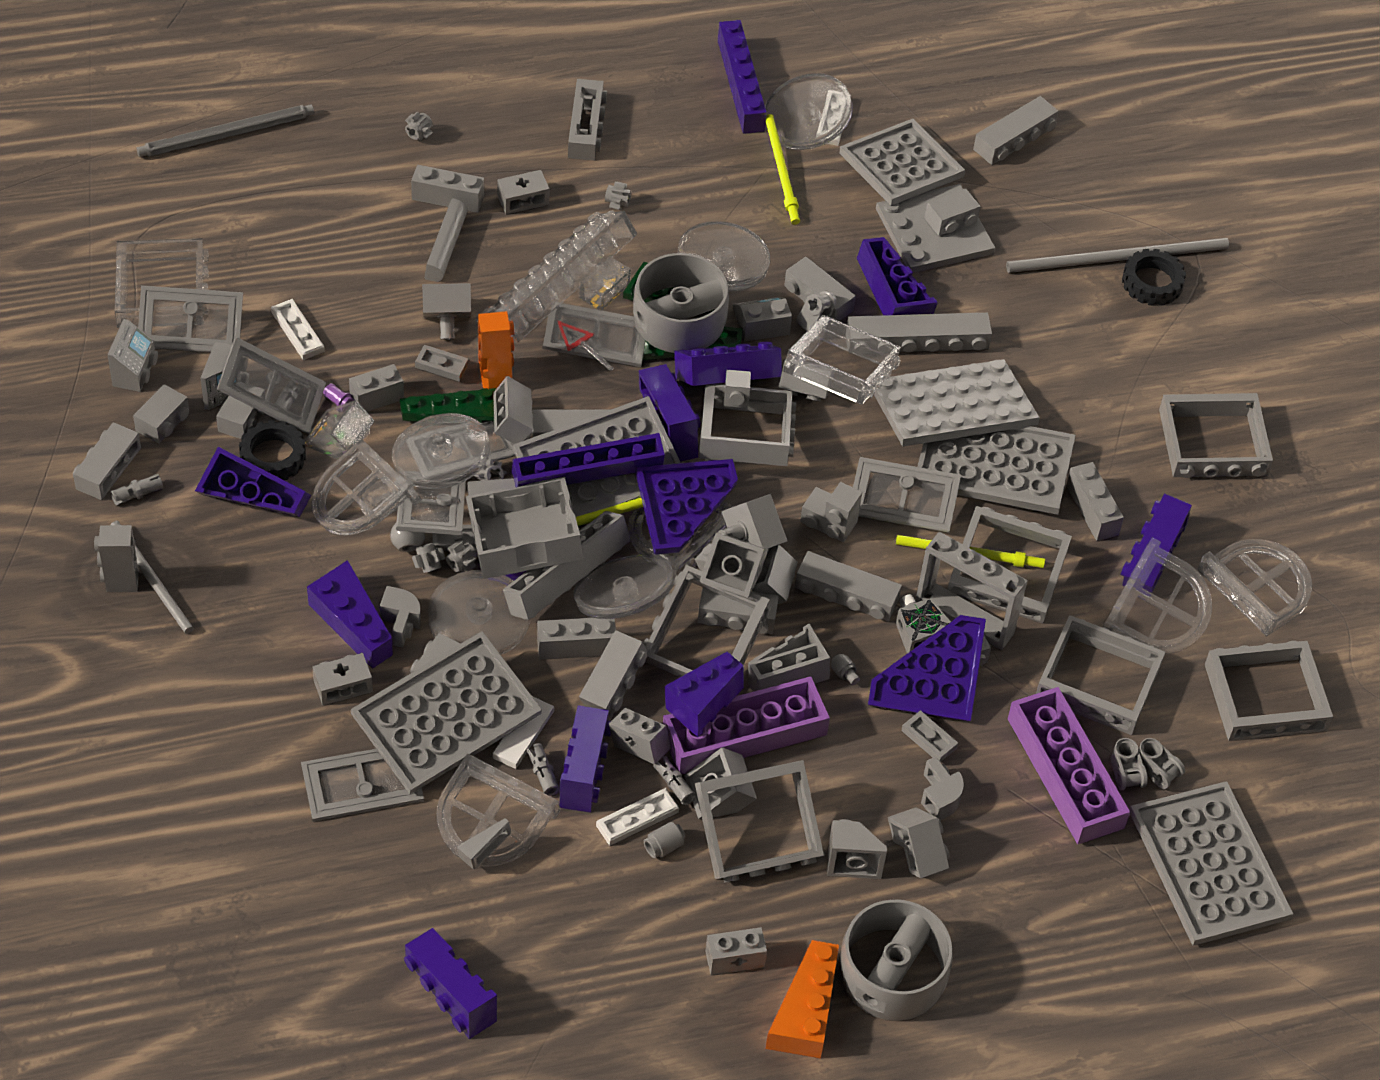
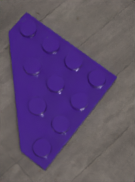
[635,459,738,555]
[868,615,986,722]

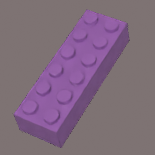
[663,676,830,774]
[1008,687,1130,845]

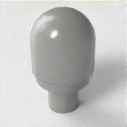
[831,654,860,685]

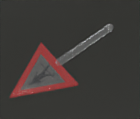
[557,320,613,371]

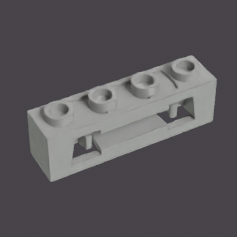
[568,79,607,161]

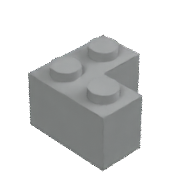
[800,482,862,542]
[888,807,950,878]

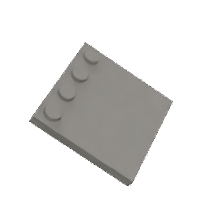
[839,119,965,206]
[876,184,995,273]

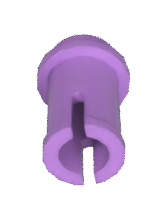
[323,383,354,411]

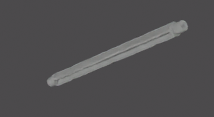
[136,104,314,157]

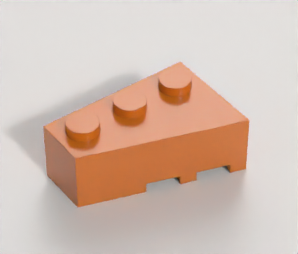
[478,311,514,389]

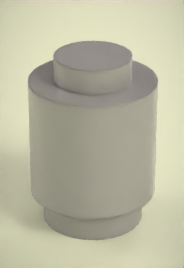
[644,822,685,858]

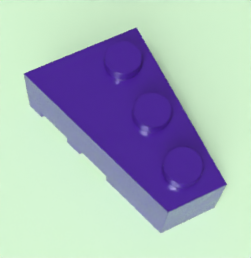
[665,652,744,737]

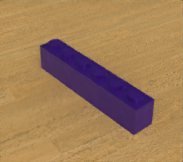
[718,20,767,134]
[512,433,665,488]

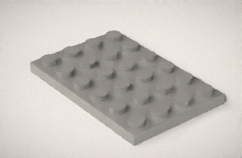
[870,359,1040,447]
[513,396,680,517]
[913,426,1075,515]
[351,631,542,794]
[1129,781,1293,946]

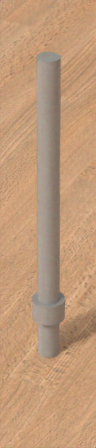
[111,521,194,634]

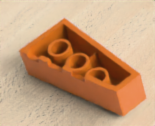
[765,940,839,1059]

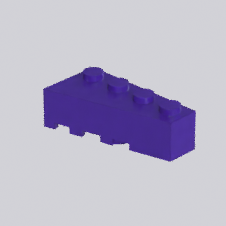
[639,364,701,462]
[1121,493,1192,597]
[404,928,497,1039]

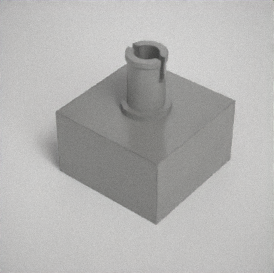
[422,283,471,340]
[718,494,787,549]

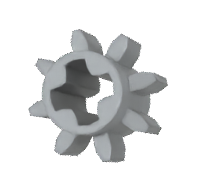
[405,112,433,141]
[605,181,632,210]
[474,458,507,481]
[446,541,478,573]
[412,543,445,573]

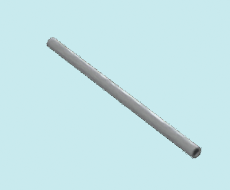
[1006,238,1229,273]

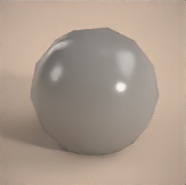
[390,518,425,552]

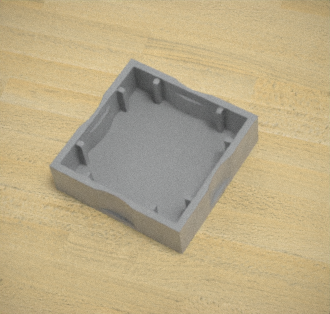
[466,477,584,579]

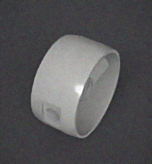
[633,253,729,353]
[839,900,953,1021]

